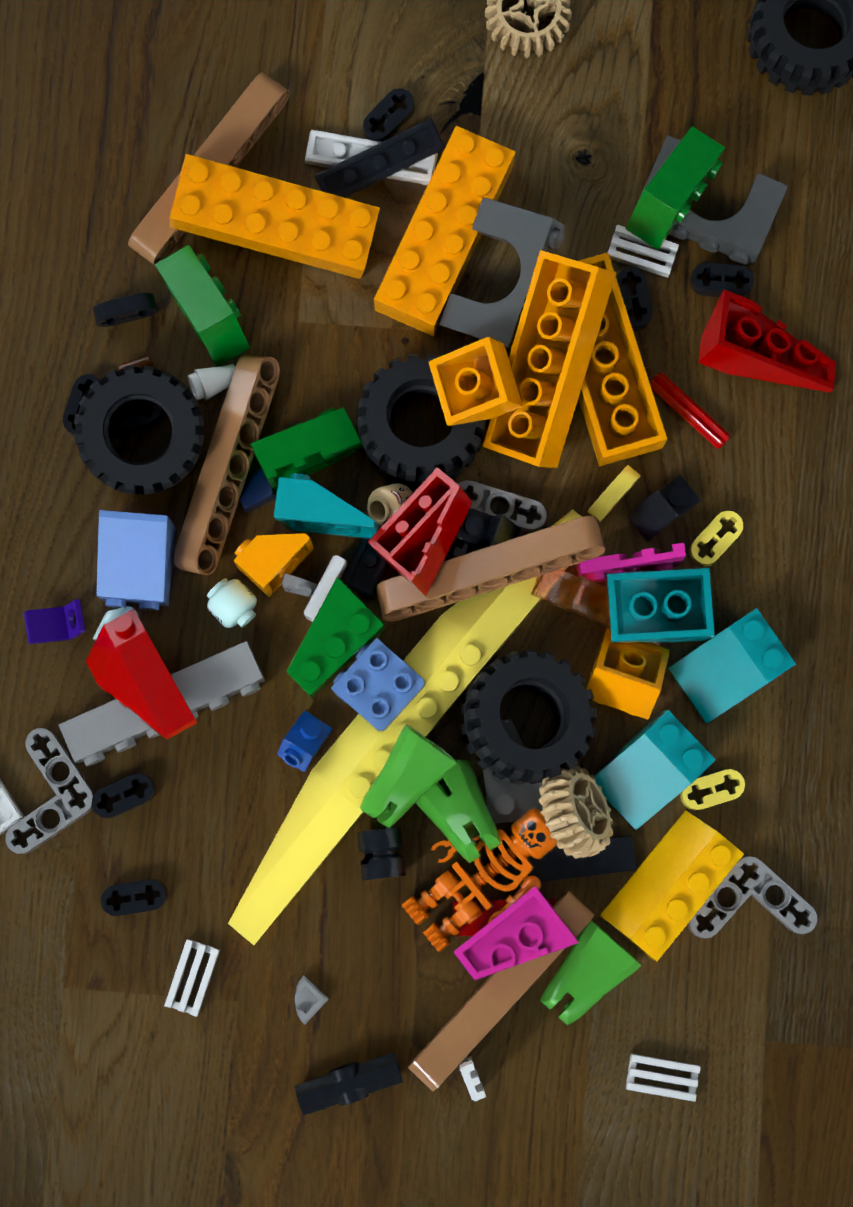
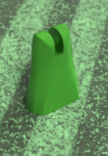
[360,724,458,828]
[415,759,501,863]
[540,920,642,1026]

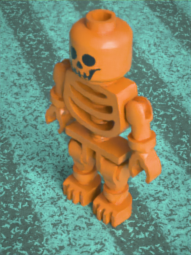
[402,808,557,952]

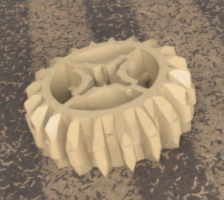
[485,0,572,59]
[539,765,613,859]

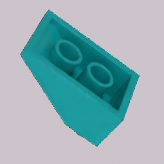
[274,473,381,539]
[607,568,715,642]
[668,608,796,724]
[594,710,716,830]

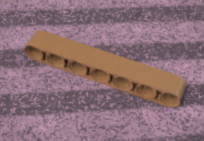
[128,72,290,265]
[174,355,280,575]
[376,516,605,622]
[407,891,595,1092]

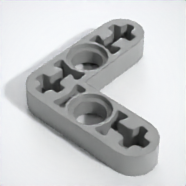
[453,480,547,558]
[5,728,94,854]
[688,856,818,939]

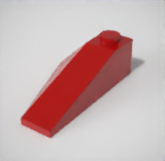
[698,290,836,393]
[86,609,197,740]

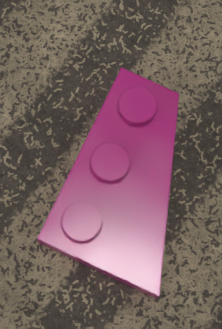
[577,543,686,583]
[454,886,580,980]

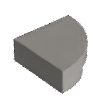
[282,573,318,598]
[294,975,329,1025]

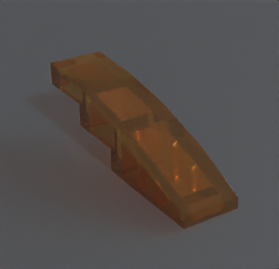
[531,569,661,646]

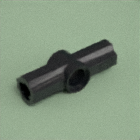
[294,1052,403,1115]

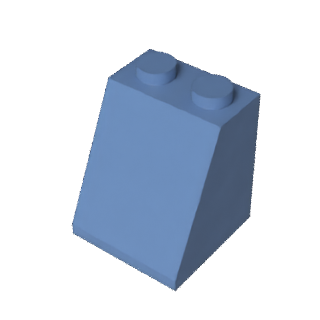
[97,510,177,611]

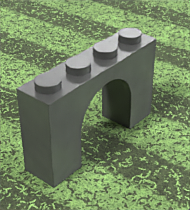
[637,135,788,266]
[439,197,565,350]

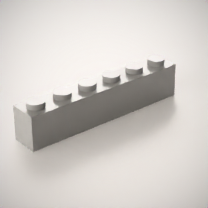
[59,641,265,767]

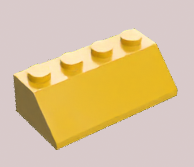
[600,810,744,962]

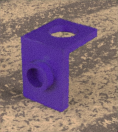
[23,599,85,645]

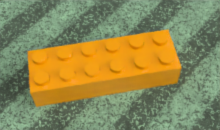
[374,126,516,337]
[169,154,380,279]
[482,250,616,468]
[578,252,667,467]

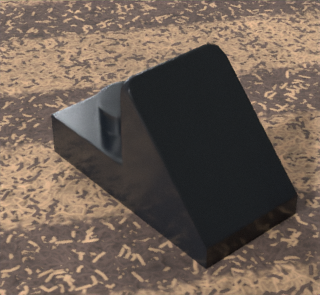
[627,475,701,543]
[455,507,521,549]

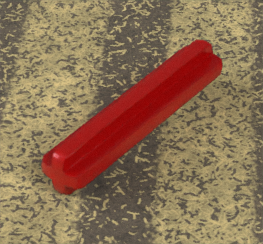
[650,372,730,449]

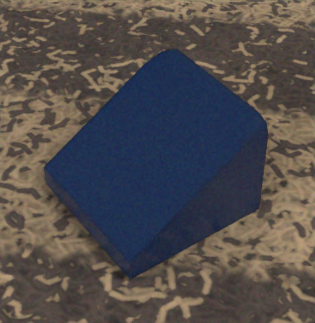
[239,469,276,513]

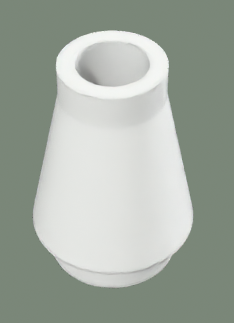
[188,364,235,401]

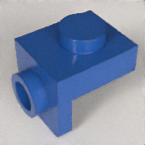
[277,710,333,772]

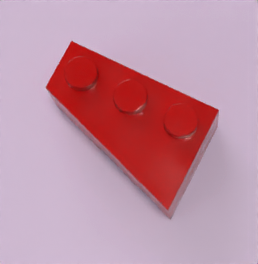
[368,467,473,596]

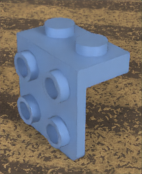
[331,638,425,731]

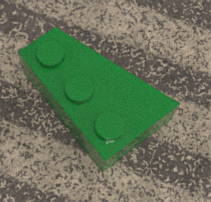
[625,126,725,250]
[155,245,250,367]
[250,407,362,492]
[286,577,385,699]

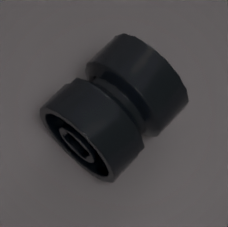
[357,827,406,881]

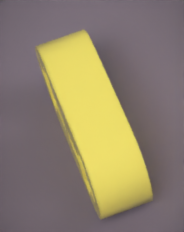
[587,465,641,522]
[689,511,743,567]
[680,769,745,810]

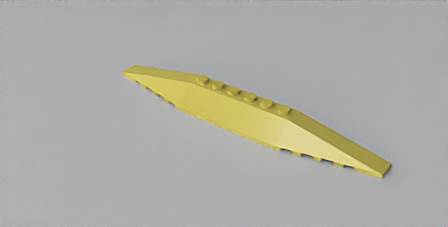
[228,509,582,945]

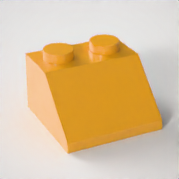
[428,337,523,426]
[233,533,314,597]
[586,628,670,720]

